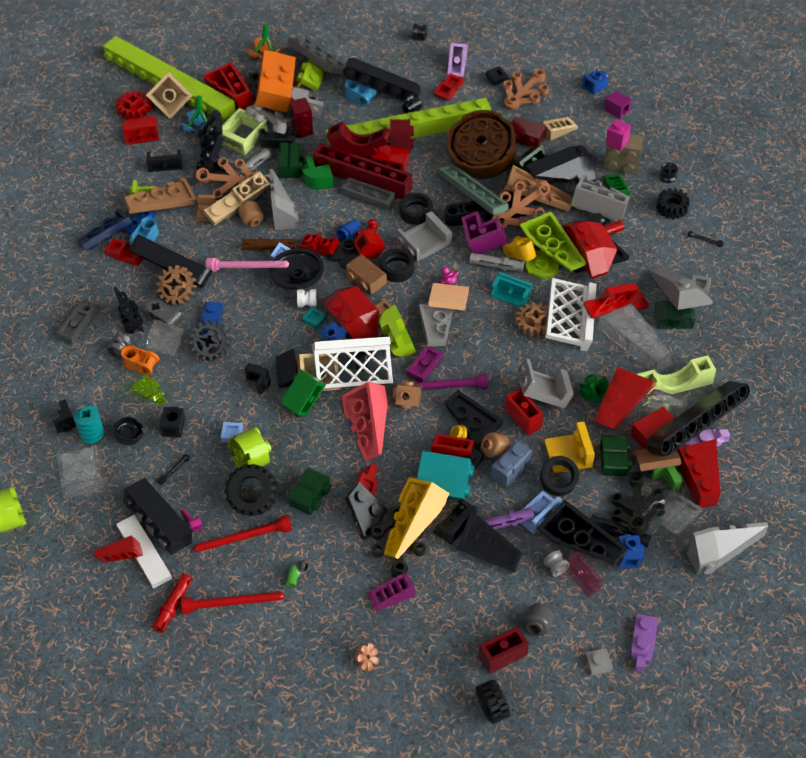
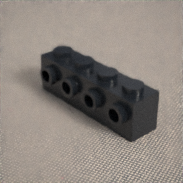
[123,478,192,555]

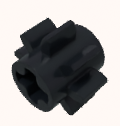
[402,95,422,114]

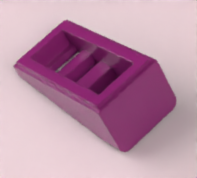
[368,572,415,611]

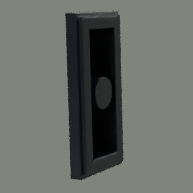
[276,349,297,388]

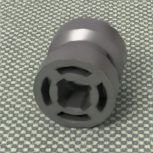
[106,333,132,359]

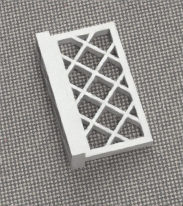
[545,278,597,351]
[312,337,393,389]

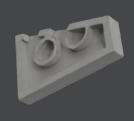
[418,303,454,347]

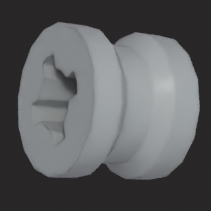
[543,550,570,577]

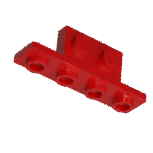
[583,283,649,318]

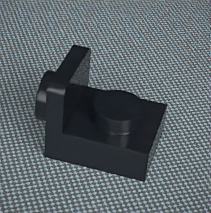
[53,399,76,433]

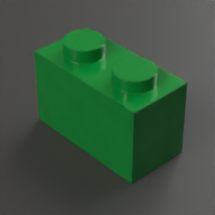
[281,370,326,417]

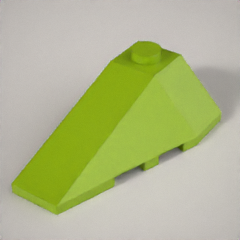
[520,211,586,272]

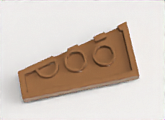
[504,165,573,212]
[124,177,197,214]

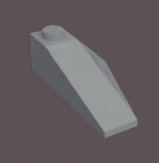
[269,169,299,230]
[687,522,769,575]

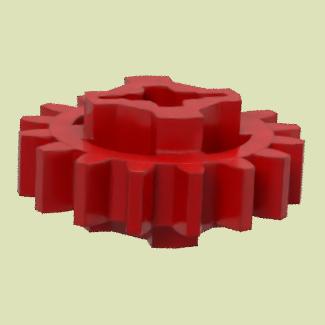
[116,90,152,119]

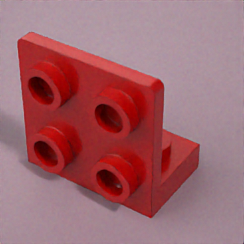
[122,115,159,145]

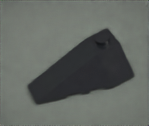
[525,145,596,183]
[537,499,628,565]

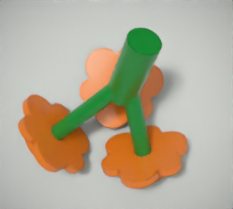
[246,24,281,59]

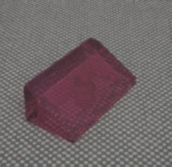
[567,551,602,597]

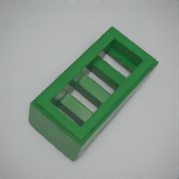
[603,173,630,196]

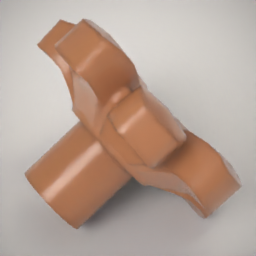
[355,643,379,671]

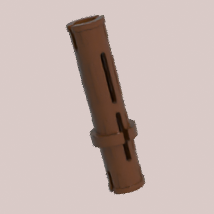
[242,237,296,251]

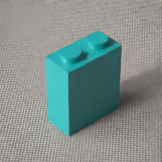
[417,451,474,501]

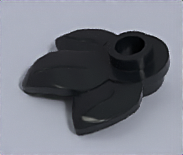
[329,239,365,269]

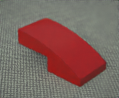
[433,73,464,101]
[104,239,143,266]

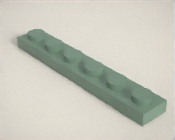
[438,164,508,215]

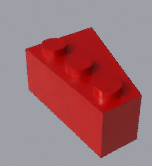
[203,62,255,110]
[594,367,657,430]
[678,439,721,509]

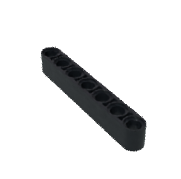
[646,381,750,456]

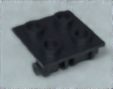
[114,287,144,334]

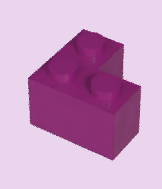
[461,211,508,254]

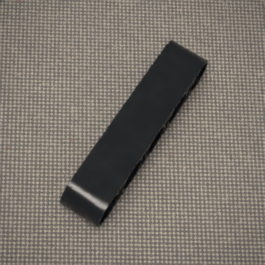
[343,58,421,101]
[129,234,212,288]

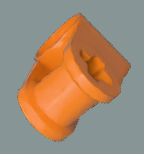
[121,345,160,376]

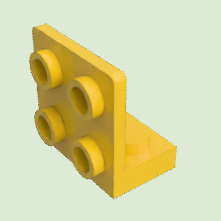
[544,422,595,473]

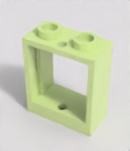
[221,108,268,156]

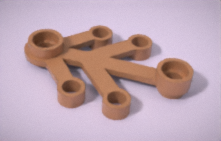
[503,69,549,110]
[196,157,256,200]
[492,180,551,228]

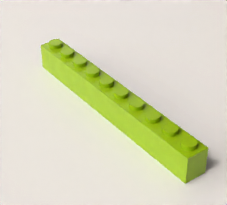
[103,36,236,123]
[326,98,491,148]

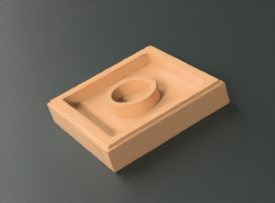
[429,283,469,311]

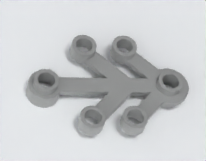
[245,104,292,134]

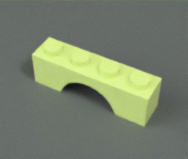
[637,355,716,403]

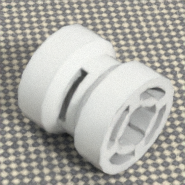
[297,289,317,308]

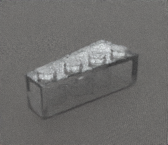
[598,303,673,374]

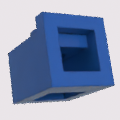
[582,69,609,95]

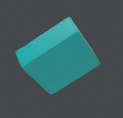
[301,307,327,330]

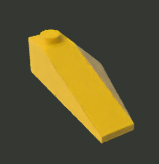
[384,477,449,559]

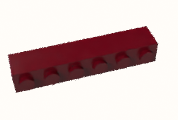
[313,143,413,199]

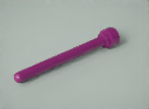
[396,373,488,390]

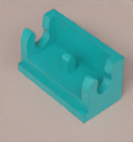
[490,271,533,308]

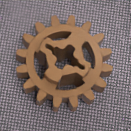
[156,265,197,305]
[515,302,556,338]

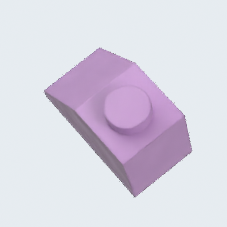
[448,43,468,77]

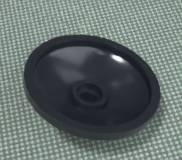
[269,249,324,290]

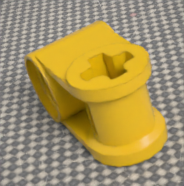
[503,236,536,262]

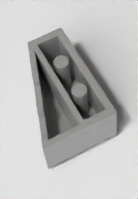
[571,173,630,222]

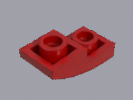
[298,234,340,255]

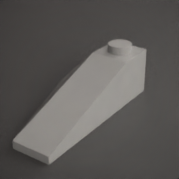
[648,267,713,310]

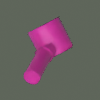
[181,509,203,532]

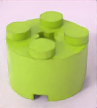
[228,426,271,467]
[0,486,27,533]

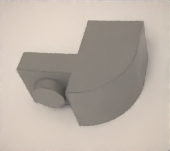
[289,87,324,119]

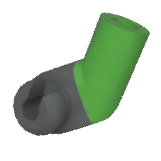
[286,560,311,588]

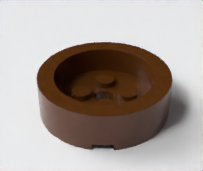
[447,110,517,179]

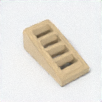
[542,117,578,141]

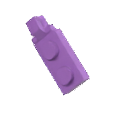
[630,614,658,673]

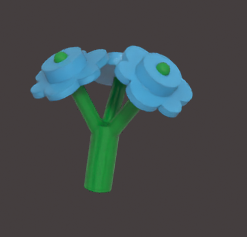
[180,96,208,133]

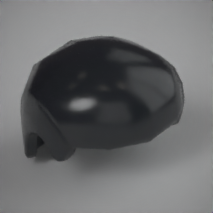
[114,416,144,446]

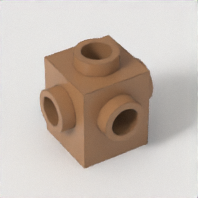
[393,380,422,409]

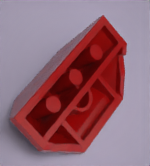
[561,221,617,279]
[322,286,379,339]

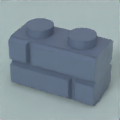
[491,441,532,489]

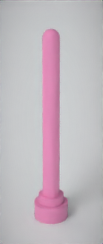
[206,258,289,272]

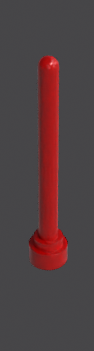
[194,515,292,552]
[181,592,285,615]

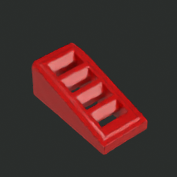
[431,434,475,456]
[94,536,143,562]

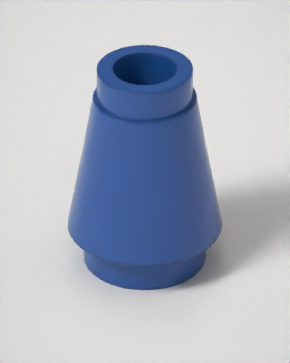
[336,219,361,242]

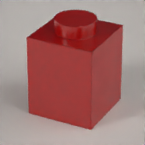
[353,230,386,259]

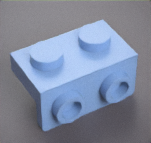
[520,491,562,534]

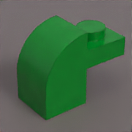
[302,155,333,190]

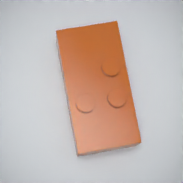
[255,49,296,113]

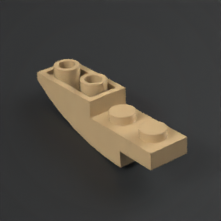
[204,171,270,226]

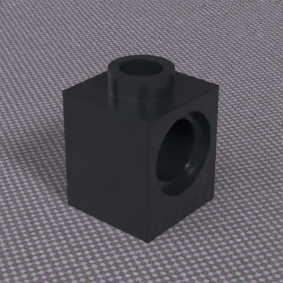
[159,406,185,438]

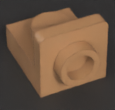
[196,195,216,221]

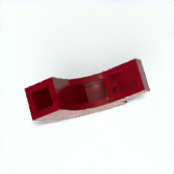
[326,121,390,157]

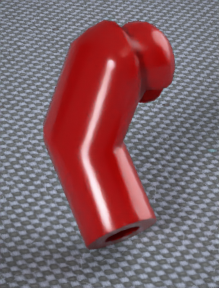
[356,219,378,237]

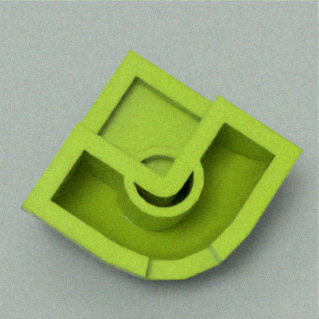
[380,305,416,357]

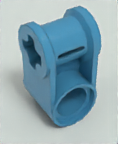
[345,80,377,107]
[129,217,159,246]

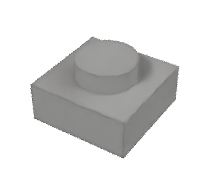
[692,275,711,295]
[585,648,613,675]

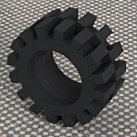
[656,188,690,220]
[475,679,510,724]

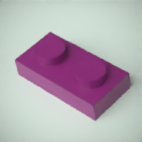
[407,346,443,382]

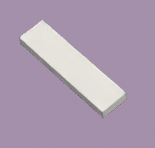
[116,514,172,589]

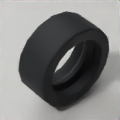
[400,193,433,225]
[380,248,414,283]
[539,456,580,496]

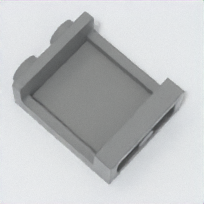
[396,211,452,262]
[517,358,574,409]

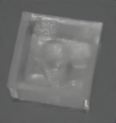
[56,445,106,499]

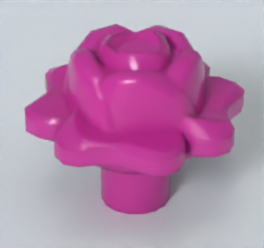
[439,266,459,285]

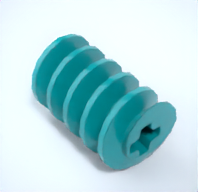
[74,405,105,444]

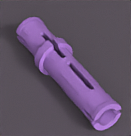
[484,506,535,530]

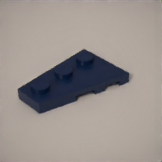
[78,209,131,250]

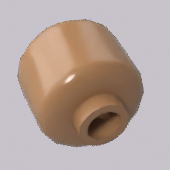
[238,201,264,227]
[481,432,511,459]

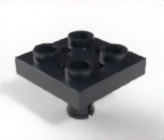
[195,135,230,179]

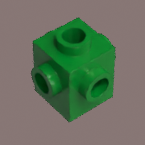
[579,374,609,403]

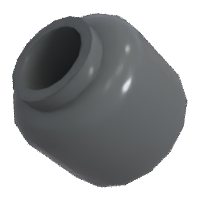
[523,603,554,636]

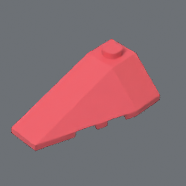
[342,381,387,461]

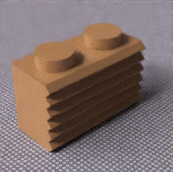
[346,254,387,295]

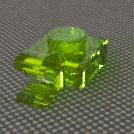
[132,375,167,405]

